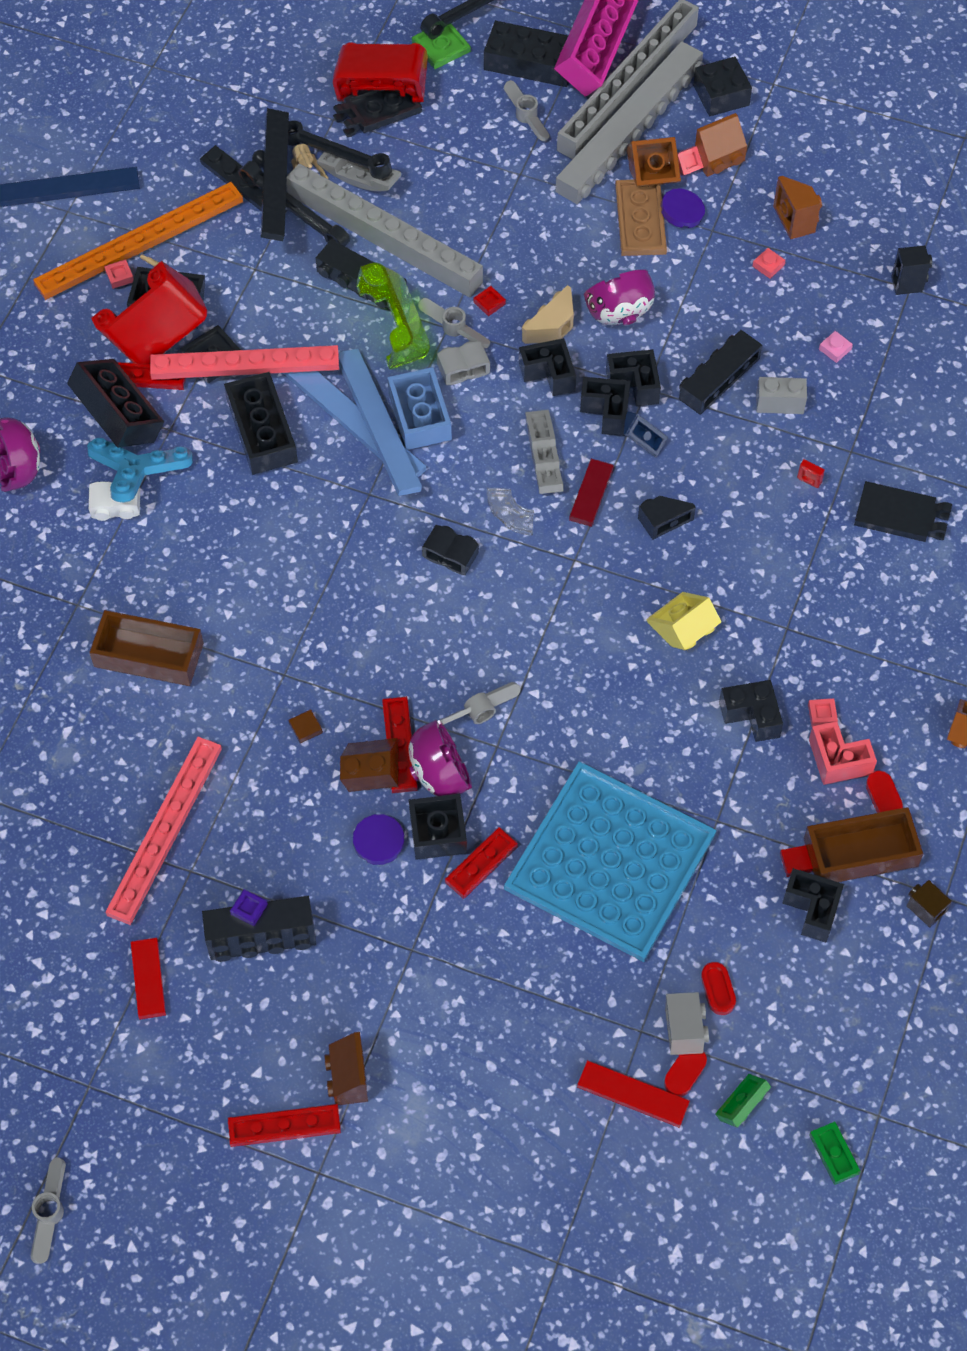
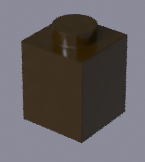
[907,880,952,928]

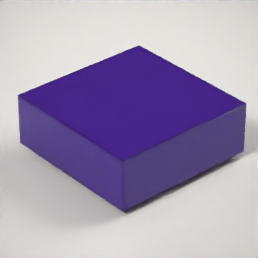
[230,889,268,926]

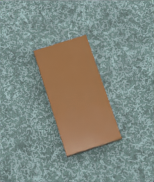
[615,180,667,256]

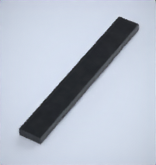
[260,108,289,242]

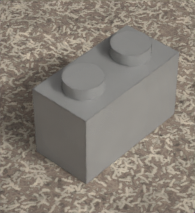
[756,377,807,414]
[665,992,709,1055]

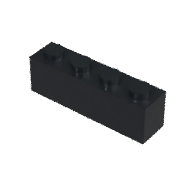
[315,239,407,312]
[679,330,762,415]

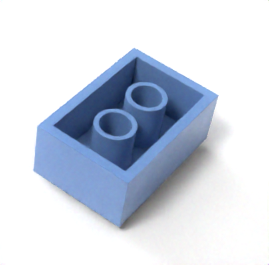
[387,367,452,450]

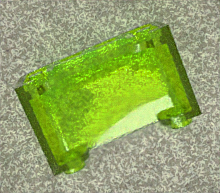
[356,263,430,370]

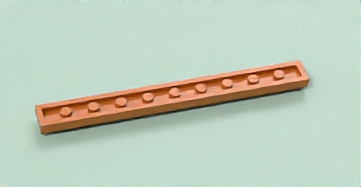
[33,182,243,300]

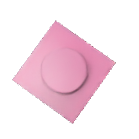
[819,331,853,363]

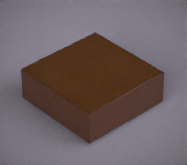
[288,709,323,744]

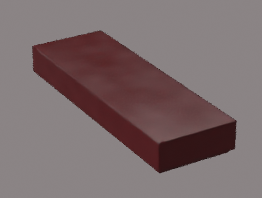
[569,458,614,527]

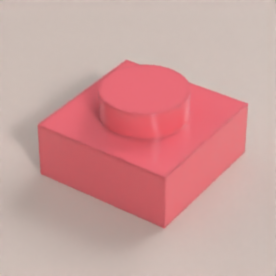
[677,146,704,175]
[752,248,785,279]
[104,260,134,289]
[808,698,838,727]

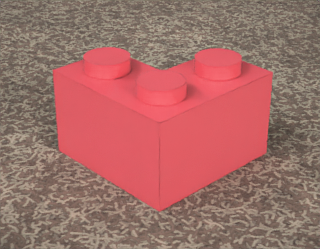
[809,721,877,785]

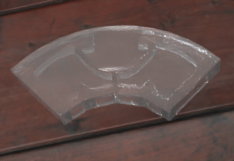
[487,488,534,535]

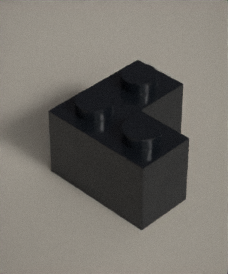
[519,338,576,396]
[606,349,661,406]
[580,377,630,436]
[719,680,783,742]
[782,868,844,943]

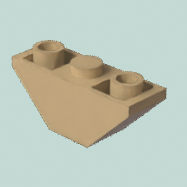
[522,285,574,344]

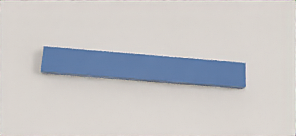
[339,349,422,496]
[283,371,426,477]

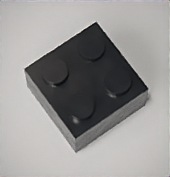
[693,56,752,117]
[408,794,467,860]

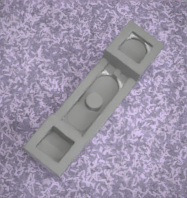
[317,152,401,191]

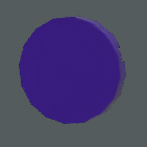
[660,188,705,228]
[353,814,404,865]

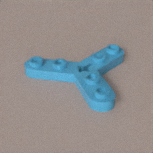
[87,438,193,502]

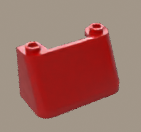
[333,42,428,102]
[91,261,207,365]

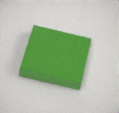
[412,24,471,69]

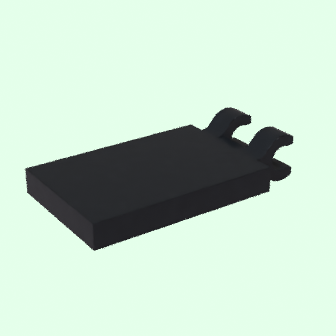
[333,90,422,137]
[854,481,952,542]

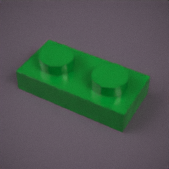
[715,1074,771,1128]
[809,1121,861,1185]

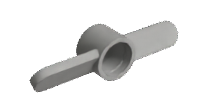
[504,80,550,141]
[418,298,490,348]
[437,682,521,725]
[30,1157,66,1264]

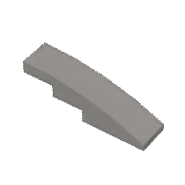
[525,410,563,494]

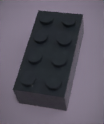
[484,20,569,87]
[67,359,165,448]
[224,371,298,475]
[202,895,316,962]

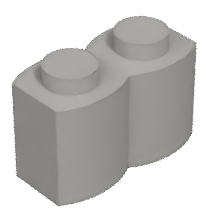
[437,341,490,385]

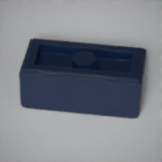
[624,411,668,458]

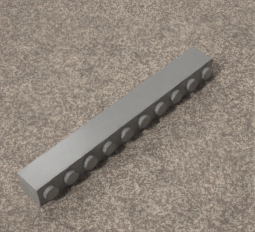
[557,0,699,159]
[555,41,704,204]
[286,163,483,298]

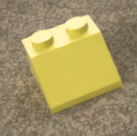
[646,592,721,650]

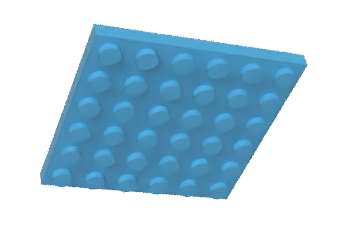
[504,761,717,962]

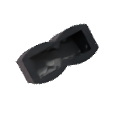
[422,525,479,575]

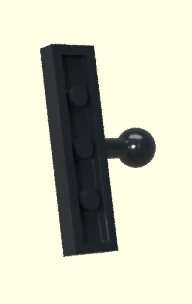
[200,145,264,212]

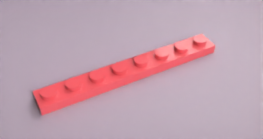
[150,345,339,380]
[106,737,222,925]

